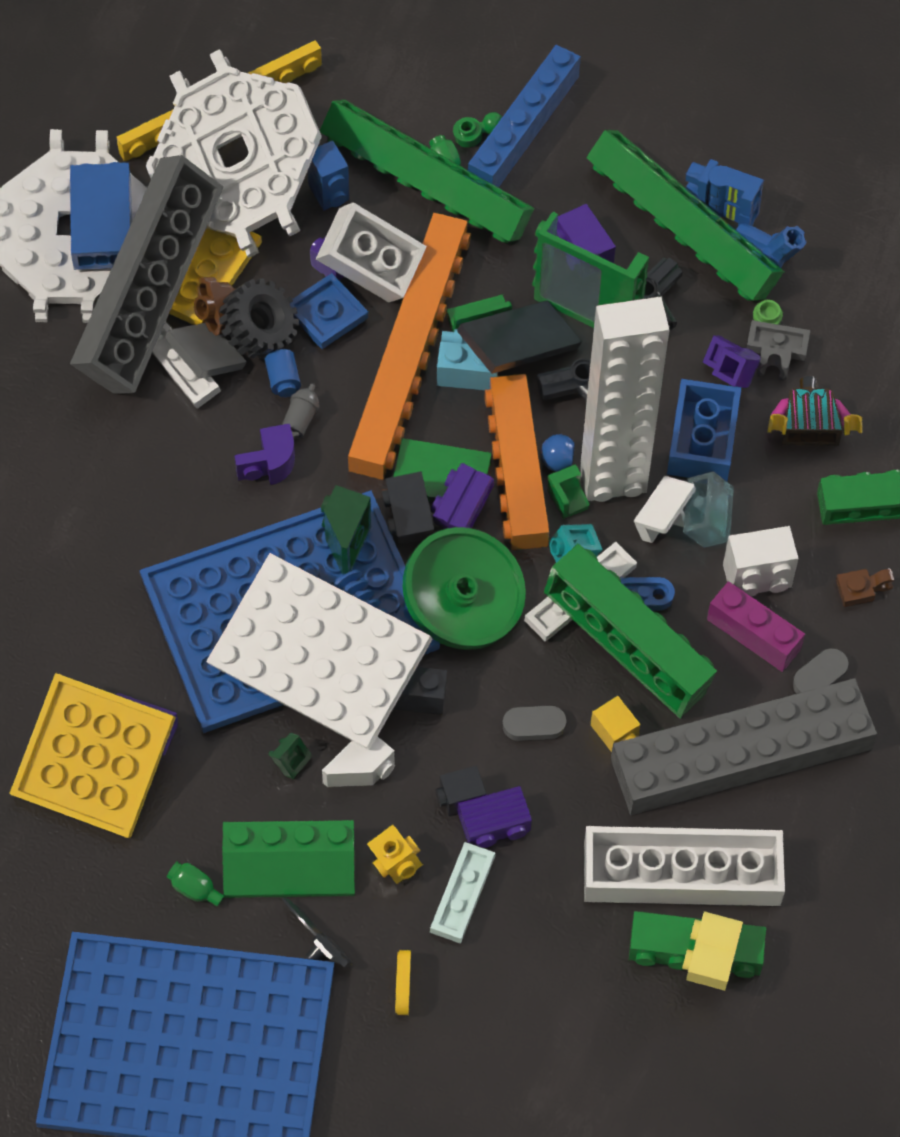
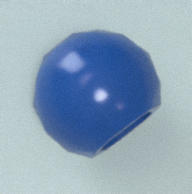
[540,434,575,472]

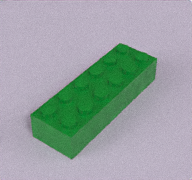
[544,543,717,719]

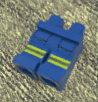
[685,159,764,227]

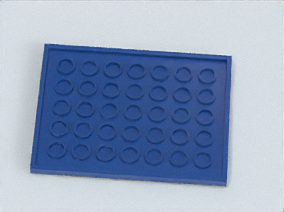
[140,490,440,733]

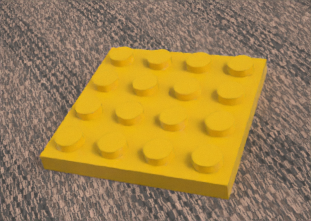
[10,673,176,839]

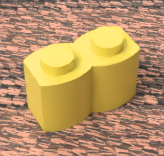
[682,911,743,991]

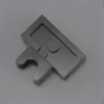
[747,320,810,380]

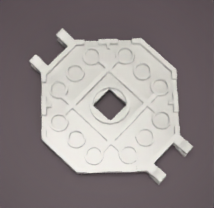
[146,49,322,258]
[0,129,147,323]

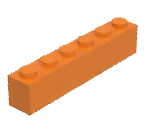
[485,374,549,550]

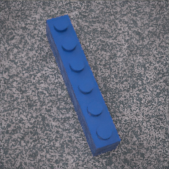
[468,45,581,188]

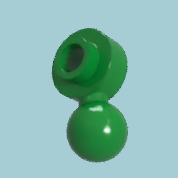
[453,112,503,148]

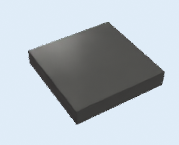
[165,323,247,379]

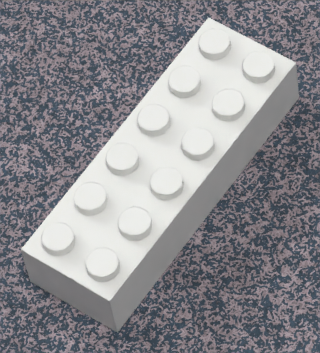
[584,826,785,906]

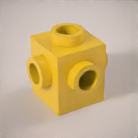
[367,825,423,884]

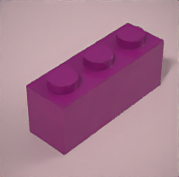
[707,581,805,672]

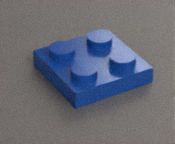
[290,273,369,349]

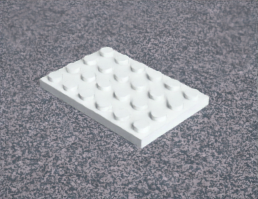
[206,553,433,750]

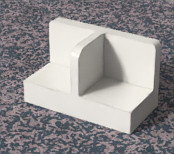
[634,476,696,543]

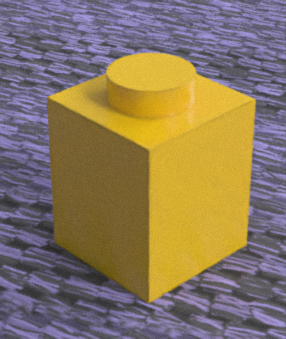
[591,696,641,752]

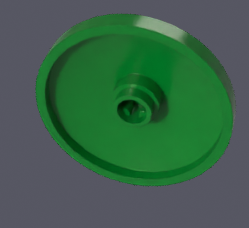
[402,527,526,650]

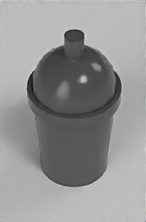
[282,384,320,439]

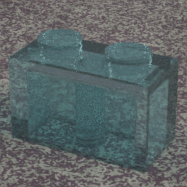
[683,471,734,548]

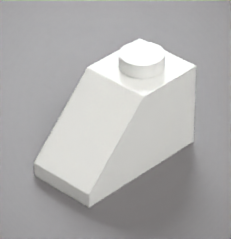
[322,736,395,787]

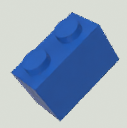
[308,141,349,211]

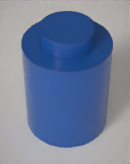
[265,349,301,397]

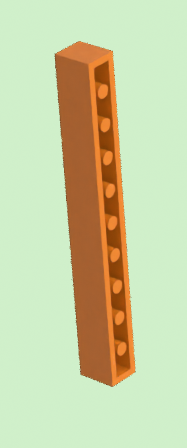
[348,213,471,480]

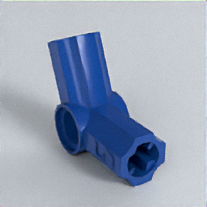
[736,222,806,268]

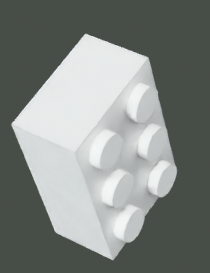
[316,203,427,302]

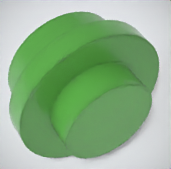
[753,300,783,325]

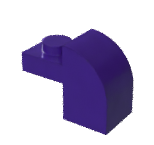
[702,335,761,388]
[234,423,295,485]

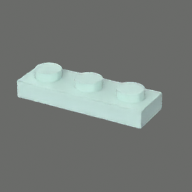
[430,842,495,943]

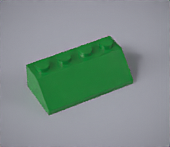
[222,820,355,898]

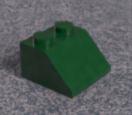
[321,485,371,575]

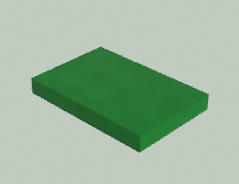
[394,438,492,502]

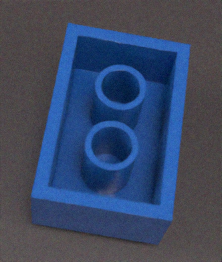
[667,379,741,484]

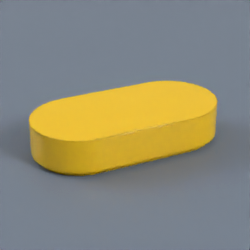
[395,950,411,1016]

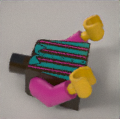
[767,376,862,446]

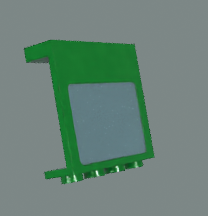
[532,212,649,328]

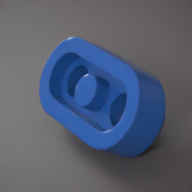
[620,577,675,611]

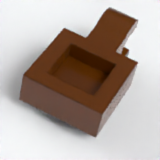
[836,569,894,607]

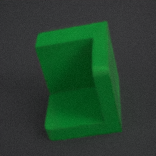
[547,464,590,519]

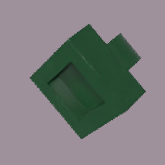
[268,732,313,779]

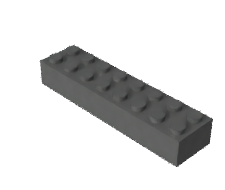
[70,155,224,394]
[611,678,877,815]

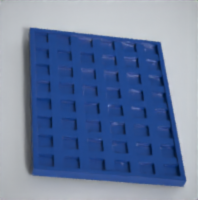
[36,932,335,1137]

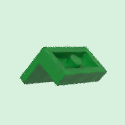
[446,295,512,332]

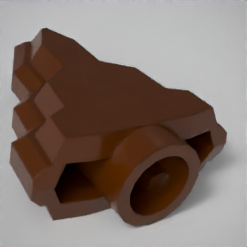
[194,277,252,336]

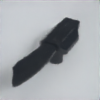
[282,897,353,968]

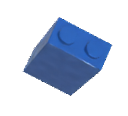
[70,162,132,270]

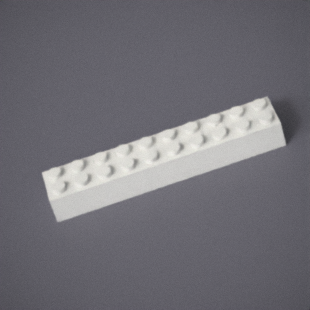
[580,297,669,502]

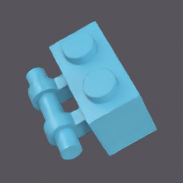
[437,329,498,390]

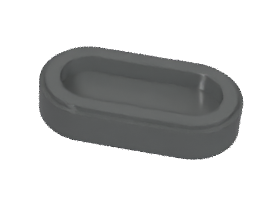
[793,649,849,694]
[503,706,566,741]

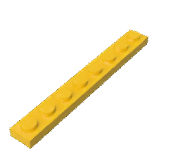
[117,40,322,162]

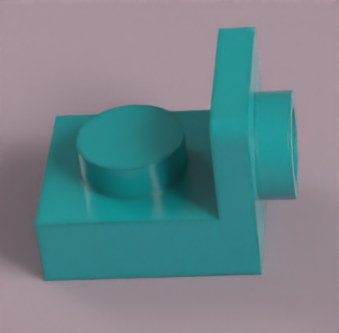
[548,524,603,563]

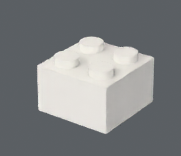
[723,526,799,597]

